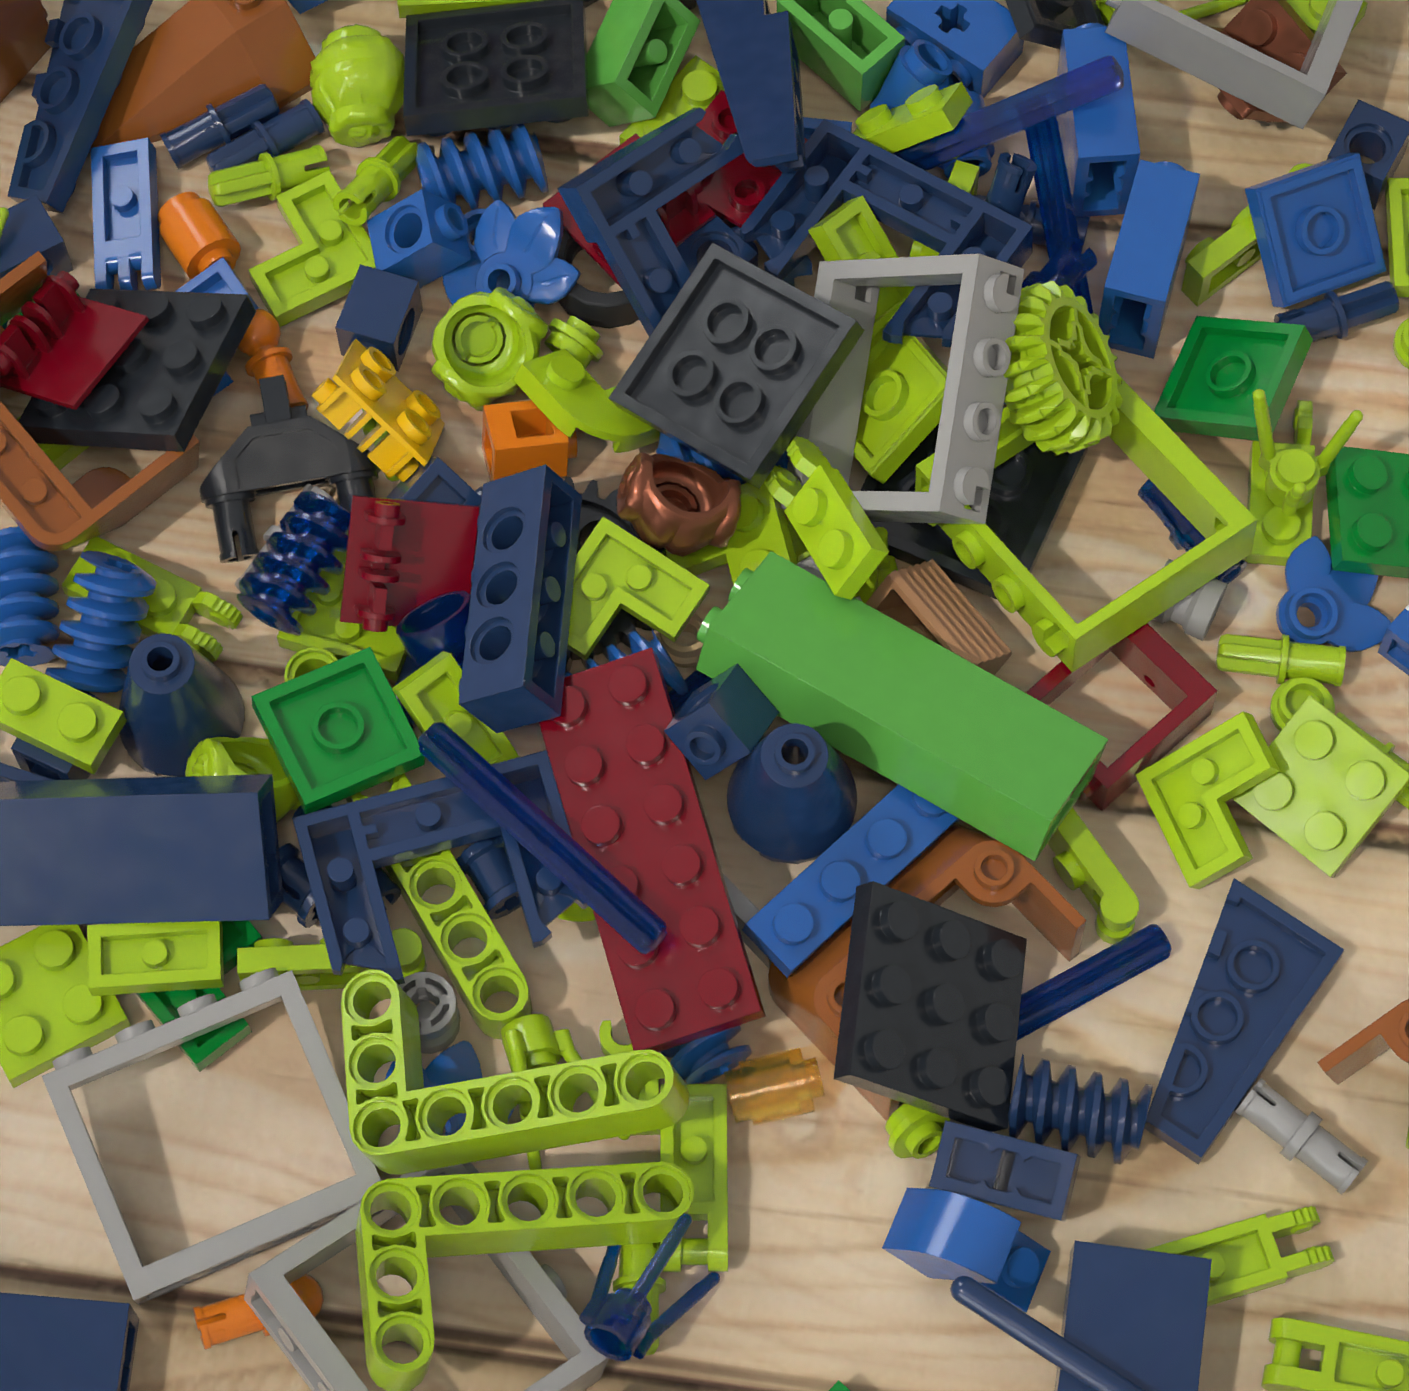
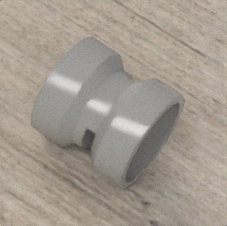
[1152,559,1228,641]
[399,972,460,1054]

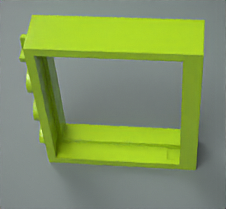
[915,379,1257,673]

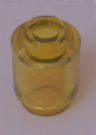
[724,1047,825,1126]

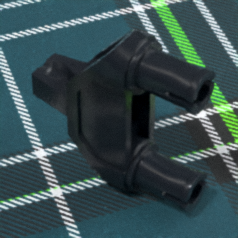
[199,375,381,563]

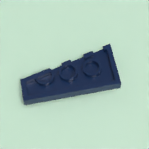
[7,0,153,213]
[1144,878,1344,1165]

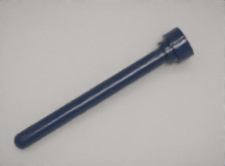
[950,1276,1145,1391]

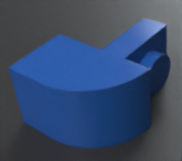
[882,1188,1051,1313]

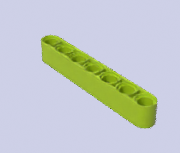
[284,647,532,1039]

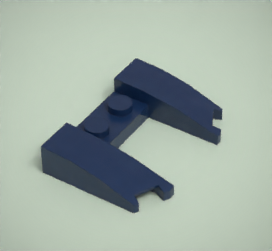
[557,107,813,337]
[740,119,1033,347]
[292,750,590,985]

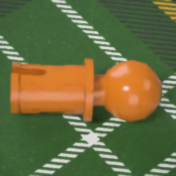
[238,309,309,410]
[193,1274,324,1350]

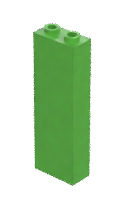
[696,551,1108,861]

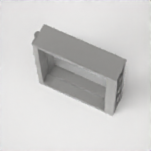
[1105,0,1363,129]
[781,254,1025,524]
[42,968,381,1305]
[244,1163,610,1391]

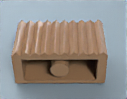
[865,558,1012,675]

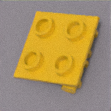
[311,339,445,482]

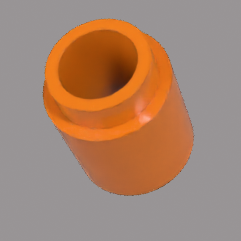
[157,192,241,279]

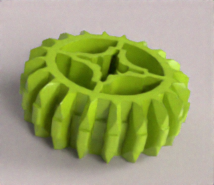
[1003,281,1123,455]

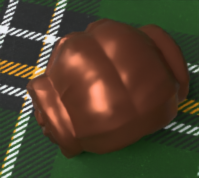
[616,452,741,557]

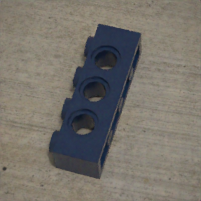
[459,464,582,733]

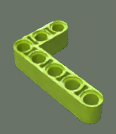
[341,970,690,1175]
[355,1162,694,1391]

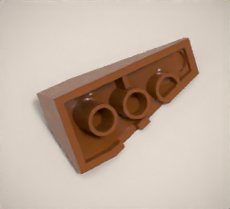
[89,0,315,155]

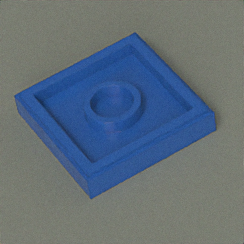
[1245,153,1387,308]

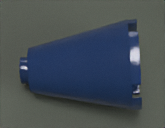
[119,634,245,777]
[727,723,857,864]

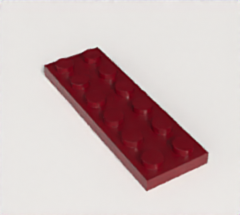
[539,647,766,1052]

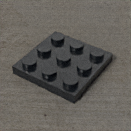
[403,0,589,136]
[609,243,865,489]
[18,288,256,452]
[860,406,1088,599]
[833,881,1027,1132]

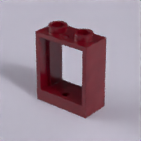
[1025,623,1218,811]

